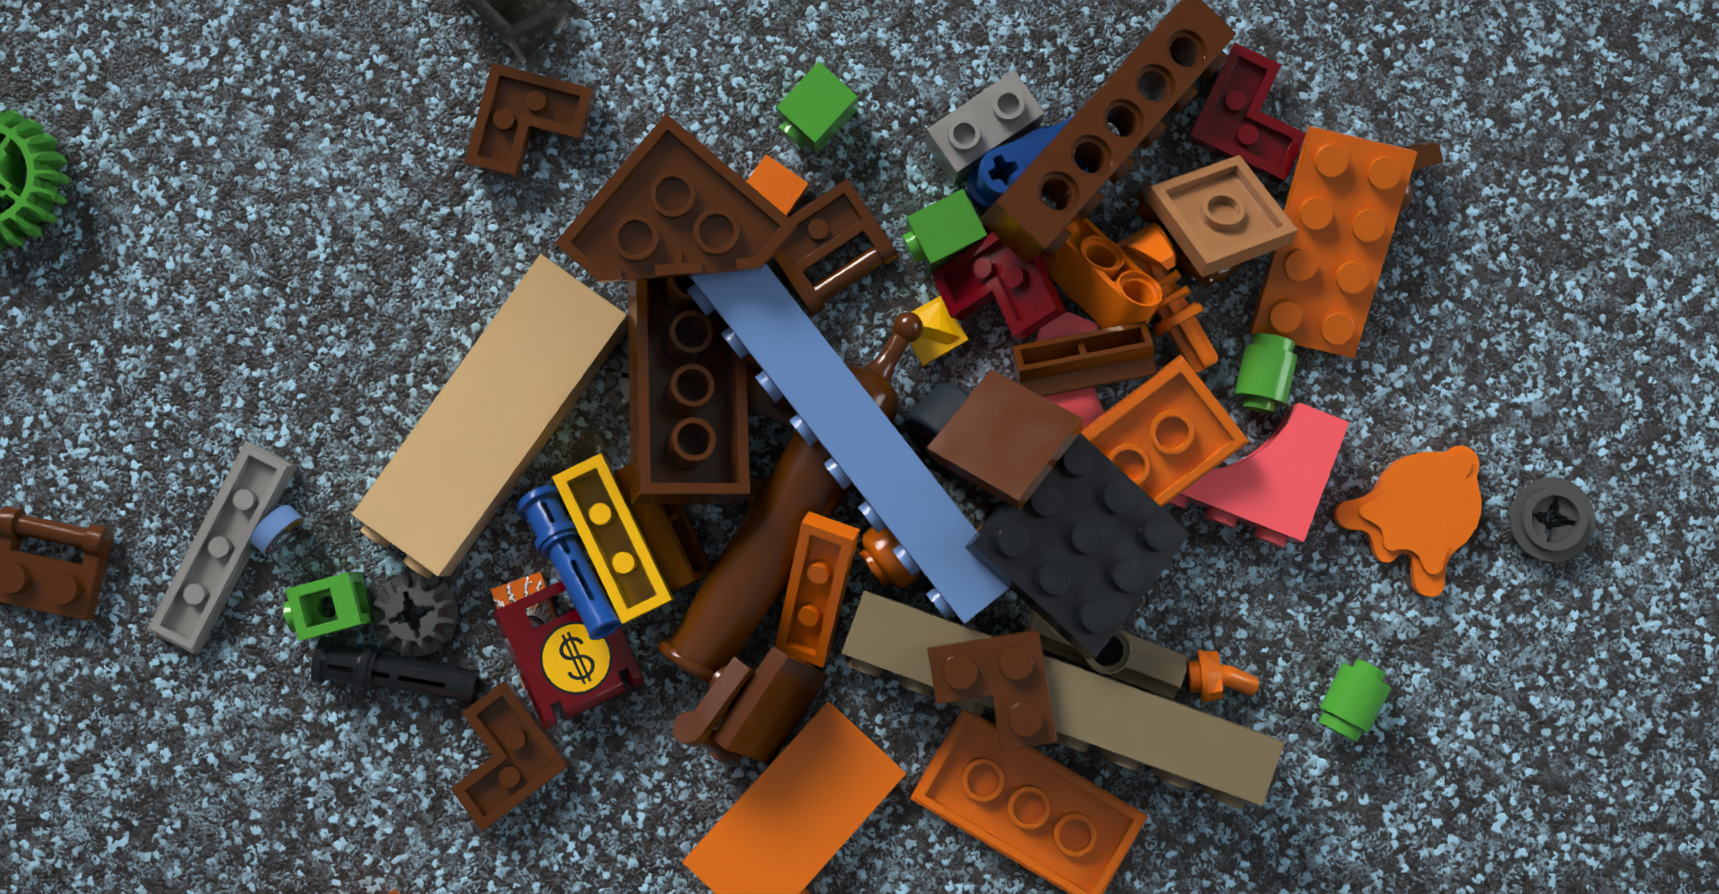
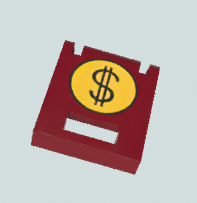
[492,567,644,730]

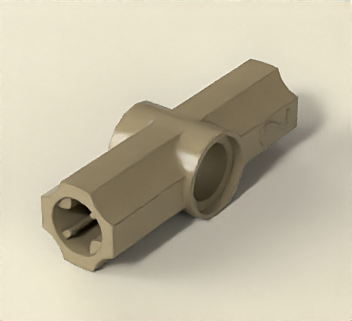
[1024,609,1189,700]

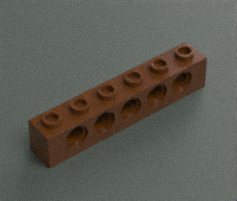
[979,0,1236,264]

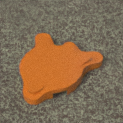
[1333,445,1482,597]

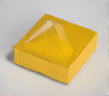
[909,295,969,367]

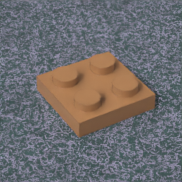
[1146,155,1298,277]

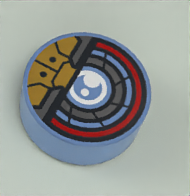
[250,505,304,556]

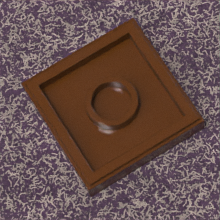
[927,369,1083,510]
[712,647,829,764]

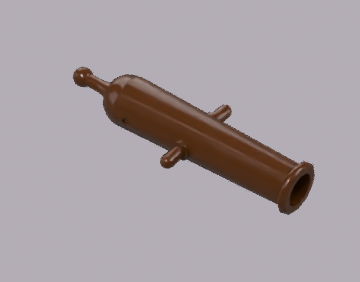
[657,312,923,685]

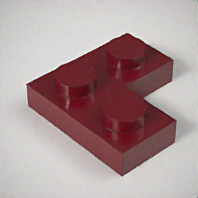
[1186,42,1306,185]
[931,232,1066,339]

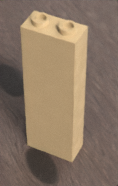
[352,253,628,579]

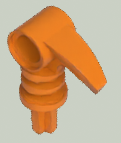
[1116,222,1218,373]

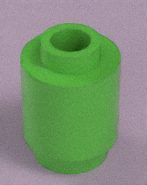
[1234,333,1298,414]
[1318,659,1392,743]

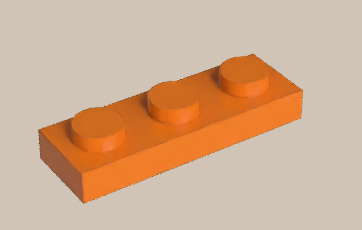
[775,511,860,668]

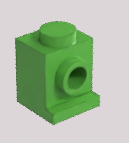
[284,572,374,641]

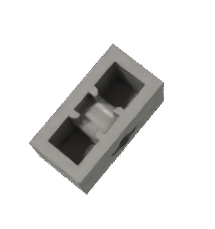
[925,70,1045,185]

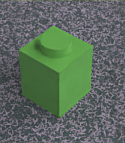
[776,62,858,154]
[901,189,987,272]

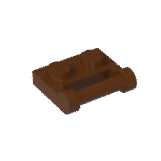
[773,179,900,317]
[0,506,113,620]
[673,657,756,765]

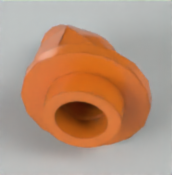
[1187,650,1259,703]

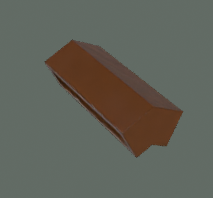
[1012,321,1157,397]
[615,464,713,592]

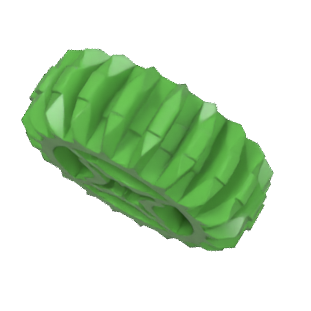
[0,110,71,250]

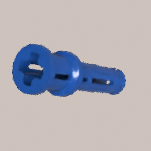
[516,485,621,640]

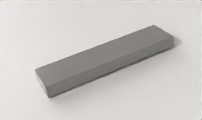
[147,441,297,654]

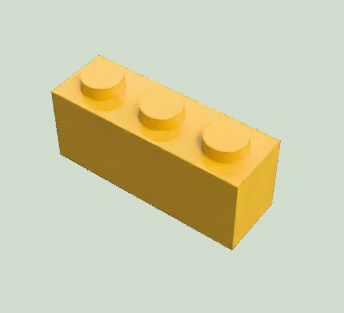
[552,453,676,624]

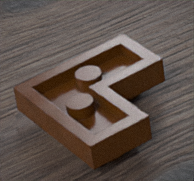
[464,63,596,180]
[927,629,1057,751]
[450,679,571,831]

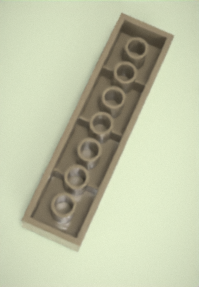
[841,589,1285,810]

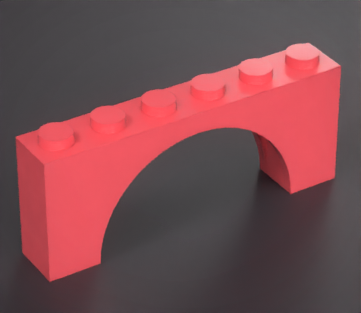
[1033,311,1349,548]

